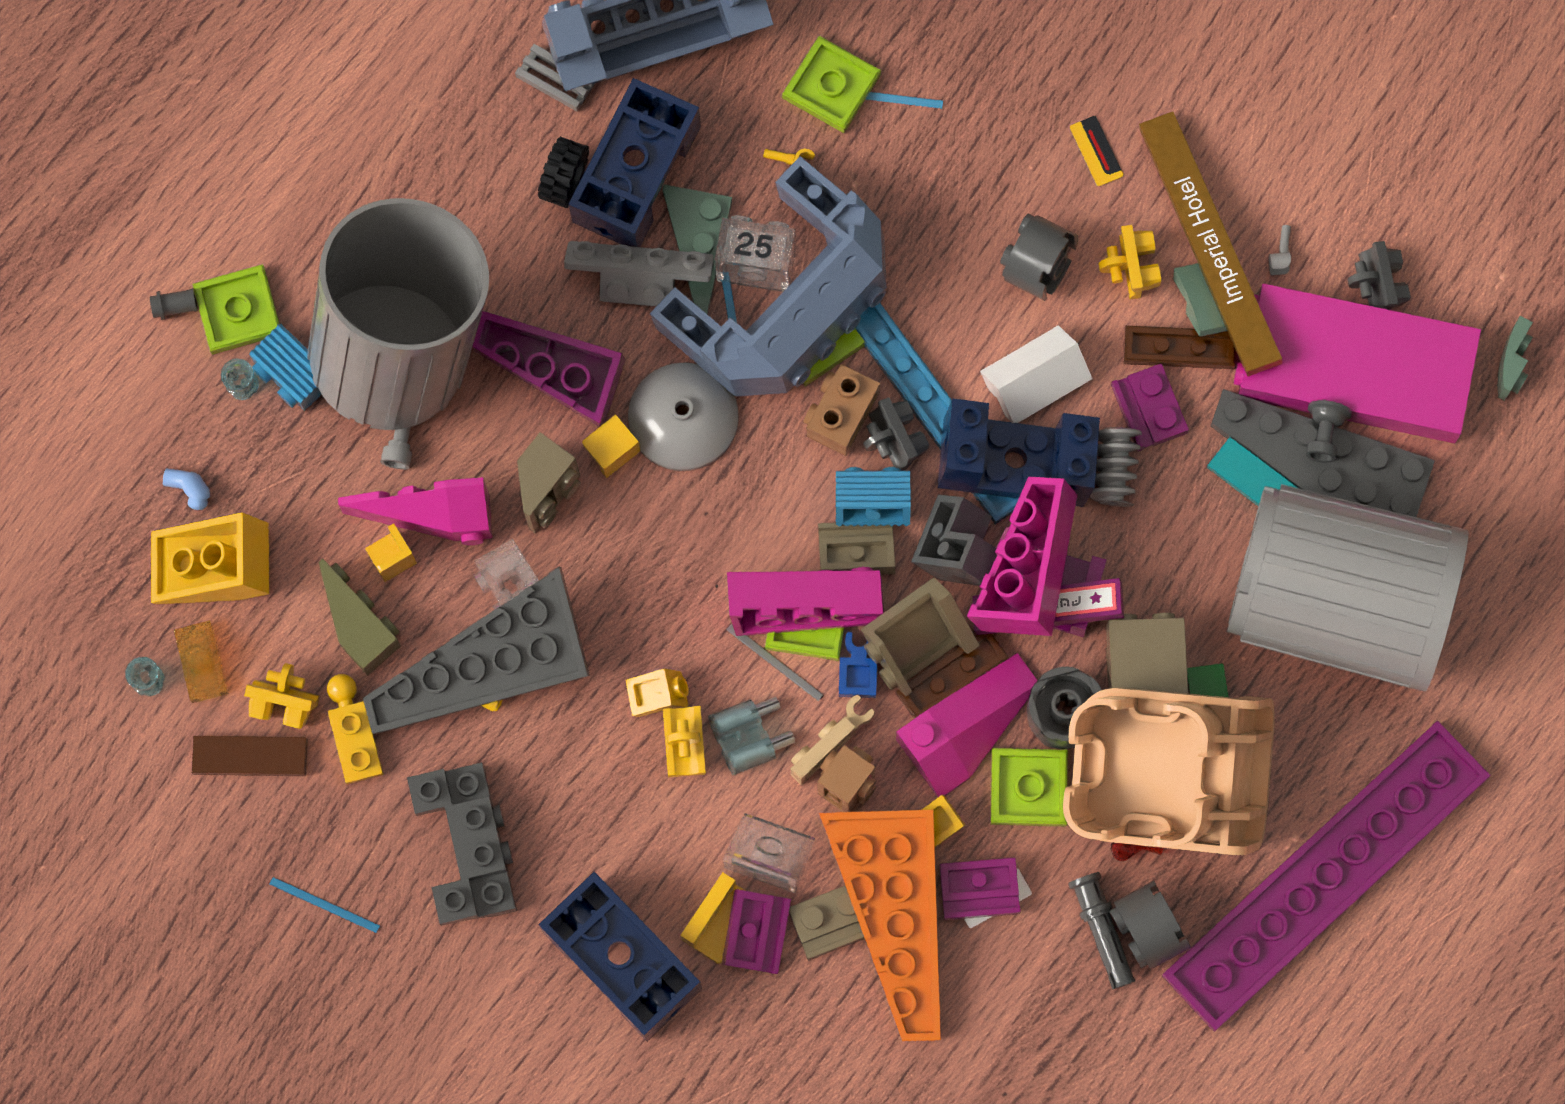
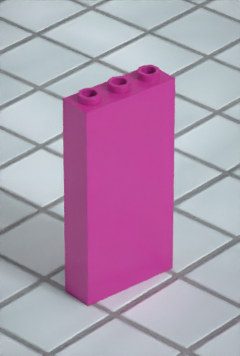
[1233,284,1481,444]

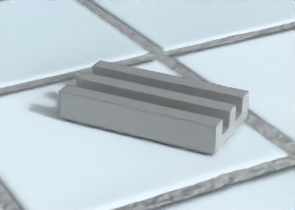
[515,44,595,112]

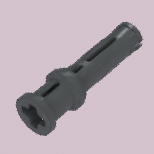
[1068,872,1135,990]

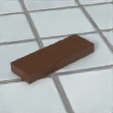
[1123,325,1235,369]
[896,633,1009,719]
[192,736,308,776]

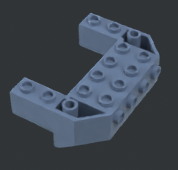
[542,0,774,91]
[650,156,887,397]

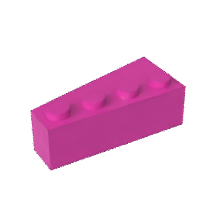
[967,477,1077,636]
[727,567,884,636]

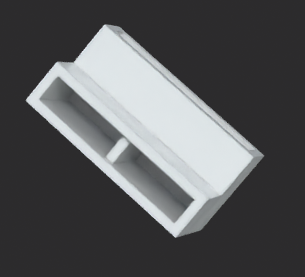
[980,326,1093,423]

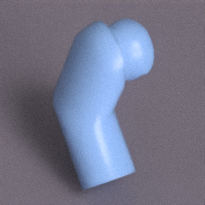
[163,468,210,510]

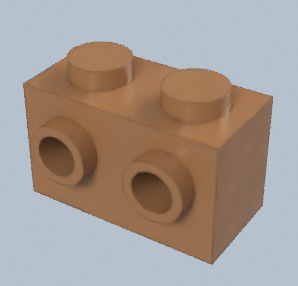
[803,364,880,456]
[817,745,877,812]

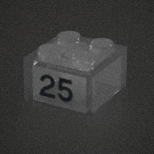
[715,215,796,292]

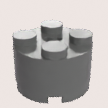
[1000,213,1078,301]
[1026,667,1102,749]
[1110,880,1191,969]

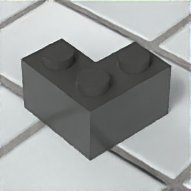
[911,494,997,586]

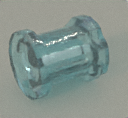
[221,358,259,400]
[125,657,165,697]

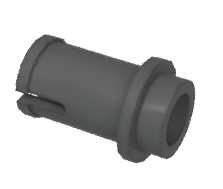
[150,288,198,320]

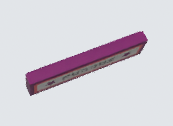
[972,578,1124,635]

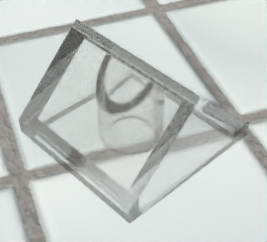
[723,813,815,894]

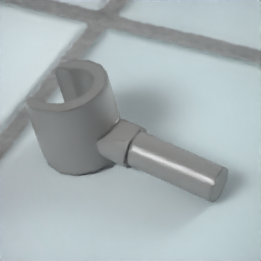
[1268,225,1291,275]

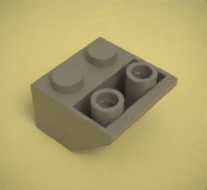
[517,432,581,533]

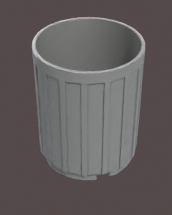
[307,198,489,430]
[1226,484,1469,692]

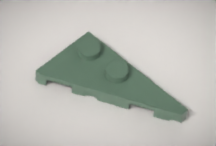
[662,184,732,315]

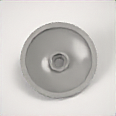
[628,363,739,471]

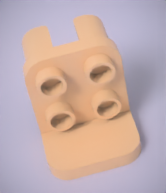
[1063,687,1274,855]

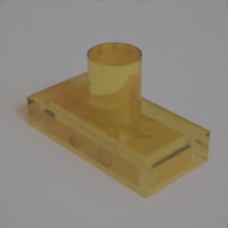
[174,620,229,703]

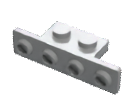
[564,241,714,306]

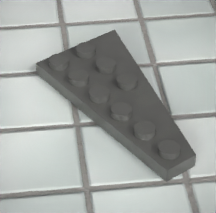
[1210,389,1435,517]
[363,567,590,734]

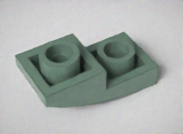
[1173,263,1227,337]
[1497,316,1533,401]

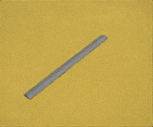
[726,624,823,701]

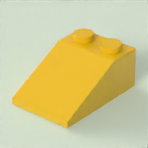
[151,512,269,604]

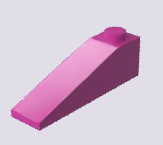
[338,477,492,545]
[896,653,1038,797]

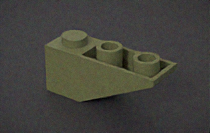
[319,558,401,676]

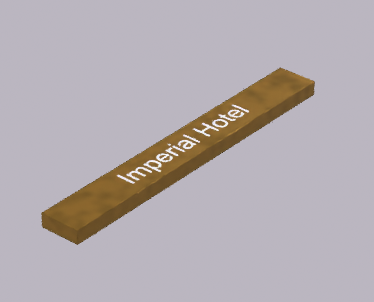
[1139,111,1282,377]

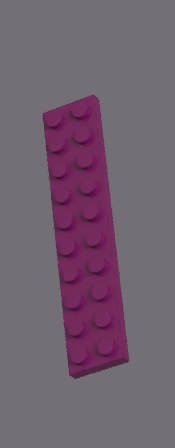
[1162,720,1491,1032]

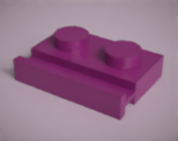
[1111,363,1189,452]
[939,858,1021,920]
[722,889,791,974]

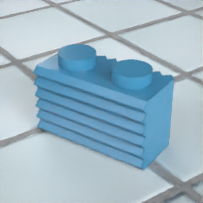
[249,324,322,411]
[836,467,911,527]

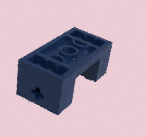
[569,78,701,247]
[937,398,1100,507]
[538,872,702,1042]

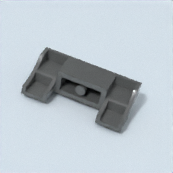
[407,762,517,926]

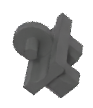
[1347,241,1411,310]
[863,397,929,471]

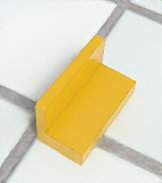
[680,872,745,964]

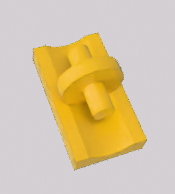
[1098,225,1161,299]
[244,663,320,729]
[663,706,706,778]

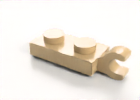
[790,695,875,785]

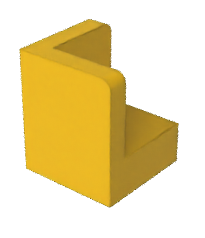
[582,414,640,478]
[365,523,417,582]

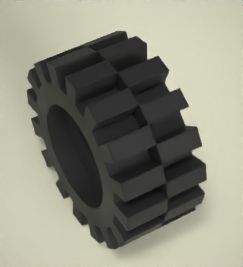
[538,136,589,208]

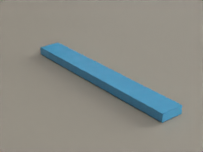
[855,302,1018,525]

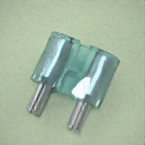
[708,697,795,776]

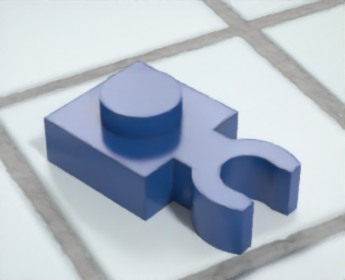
[839,632,877,698]

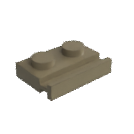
[818,523,895,575]
[789,886,865,961]

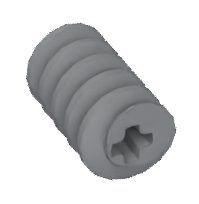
[1089,427,1142,507]

